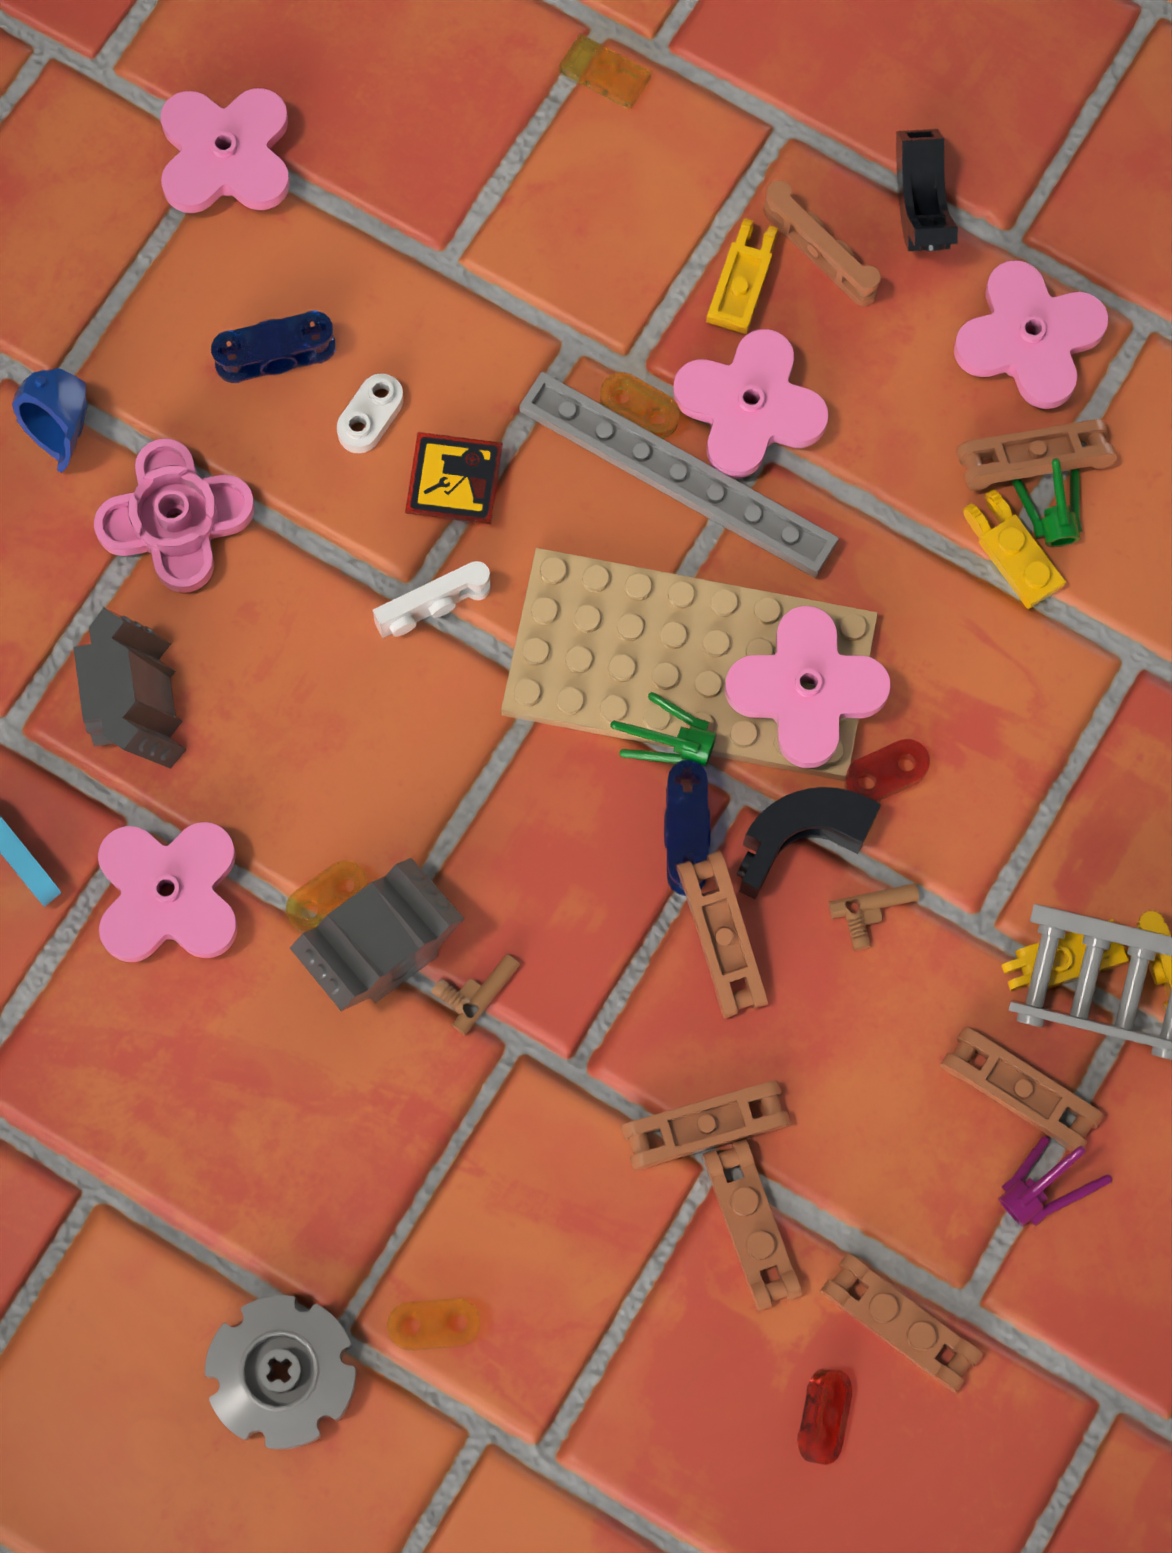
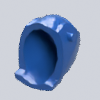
[12,368,88,473]

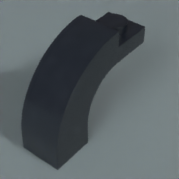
[896,129,958,251]
[736,787,881,899]

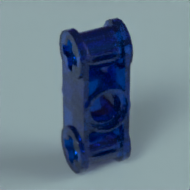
[211,311,336,383]
[664,760,710,896]

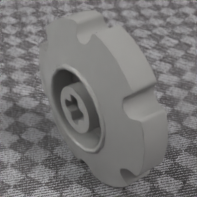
[205,1295,357,1450]

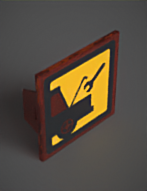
[405,432,503,524]

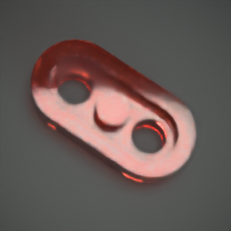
[844,739,930,802]
[797,1368,852,1465]

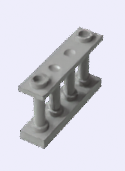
[1008,904,1172,1060]

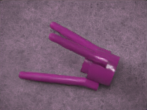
[998,1136,1112,1227]

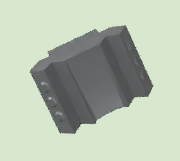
[73,608,186,769]
[290,858,464,1011]

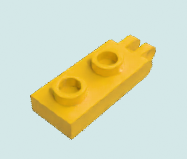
[1001,919,1129,991]

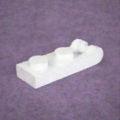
[373,561,491,638]

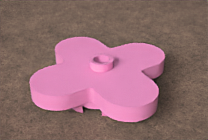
[160,88,290,213]
[954,261,1108,409]
[673,329,828,479]
[94,439,255,593]
[725,606,890,768]
[98,822,238,962]

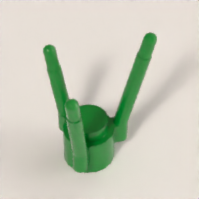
[1011,458,1082,547]
[610,692,717,768]

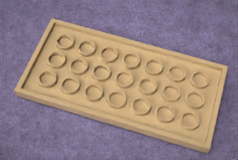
[501,548,878,782]

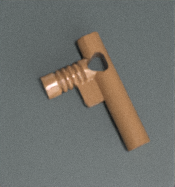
[828,883,919,951]
[431,954,520,1036]

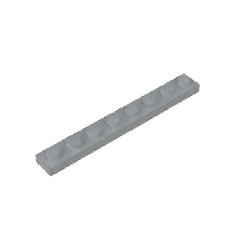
[520,372,839,578]

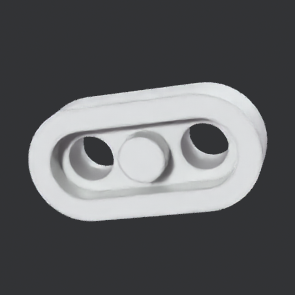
[337,374,404,453]

